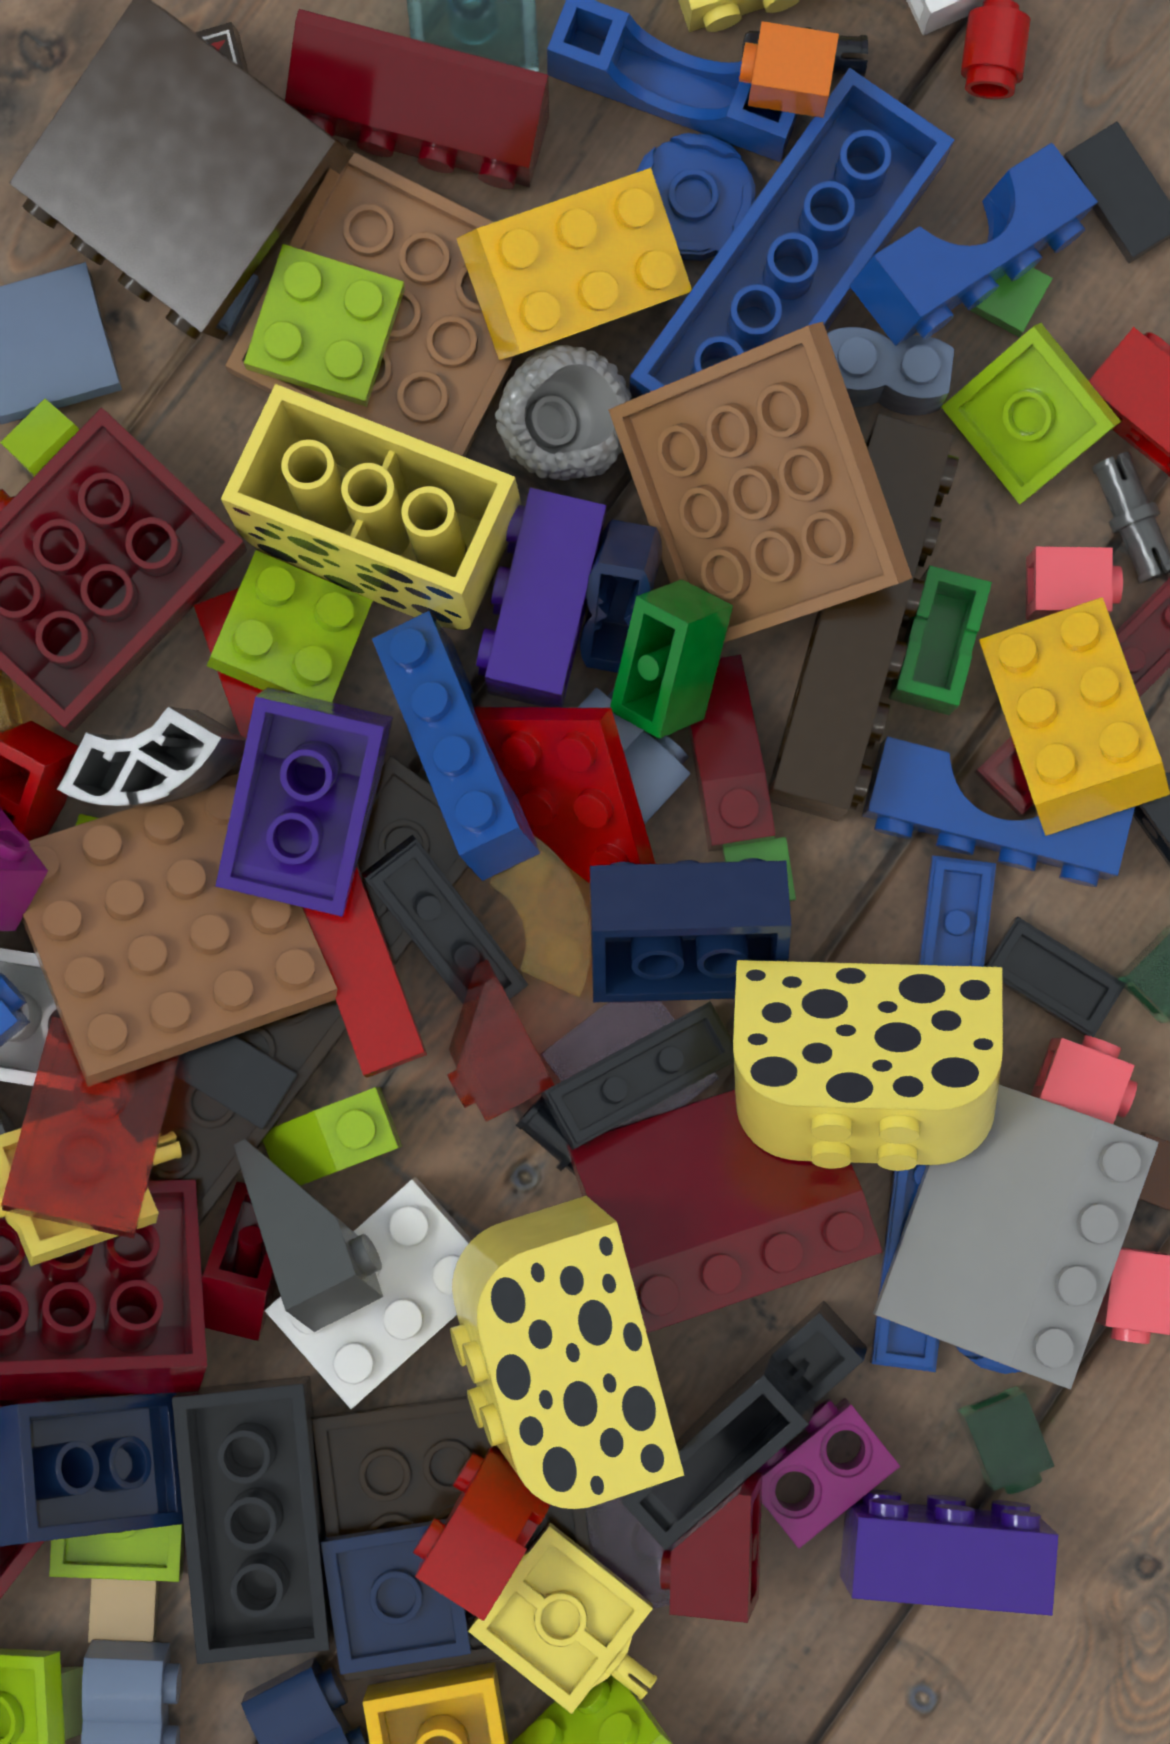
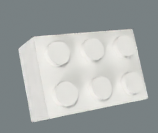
[265,1177,471,1409]

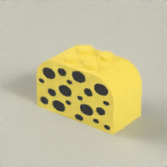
[221,384,521,630]
[733,960,1003,1171]
[450,1196,684,1509]

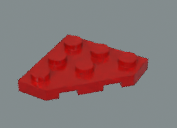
[474,707,656,884]

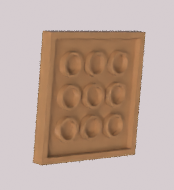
[225,150,519,457]
[608,322,912,643]
[22,773,337,1087]

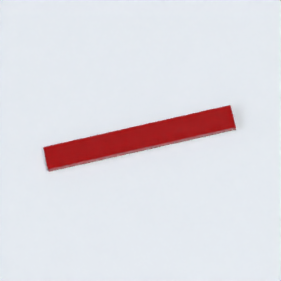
[193,587,427,1078]

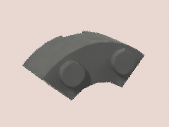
[57,707,246,806]

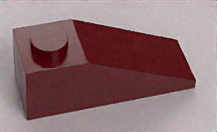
[688,655,776,852]

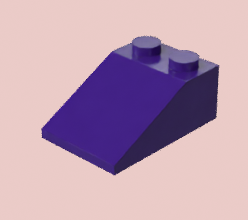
[215,687,393,916]

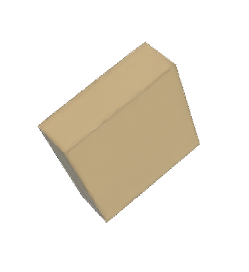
[88,1578,159,1643]

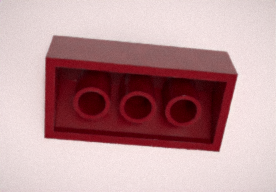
[285,9,549,189]

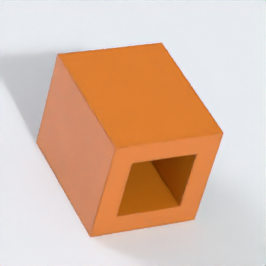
[739,21,839,118]

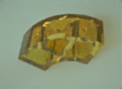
[489,835,591,999]

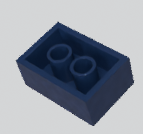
[590,858,792,1003]

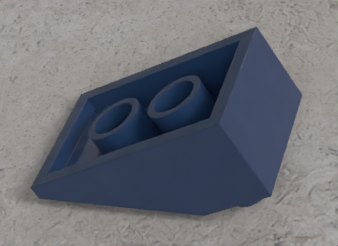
[0,1393,184,1546]

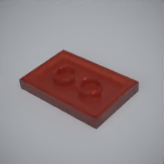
[1,1016,181,1239]

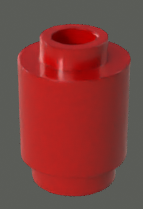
[961,0,1031,99]

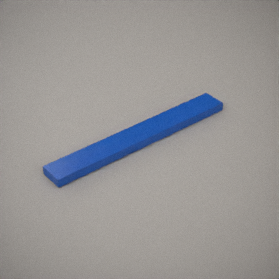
[870,855,996,1372]

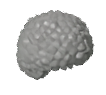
[495,345,632,480]

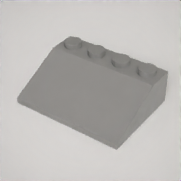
[873,1085,1159,1390]

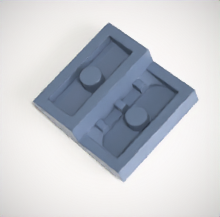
[0,262,122,425]

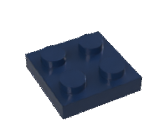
[321,1519,472,1675]

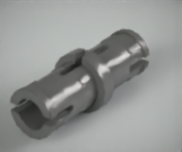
[1092,451,1170,584]

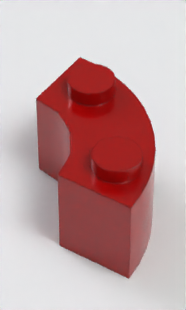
[413,1446,551,1621]

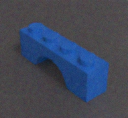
[547,0,799,162]
[849,143,1098,346]
[372,611,540,881]
[862,736,1135,887]

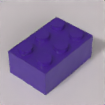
[476,488,606,708]
[840,1489,1059,1616]

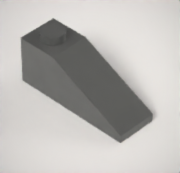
[234,1139,383,1332]

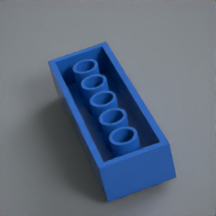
[629,68,955,398]

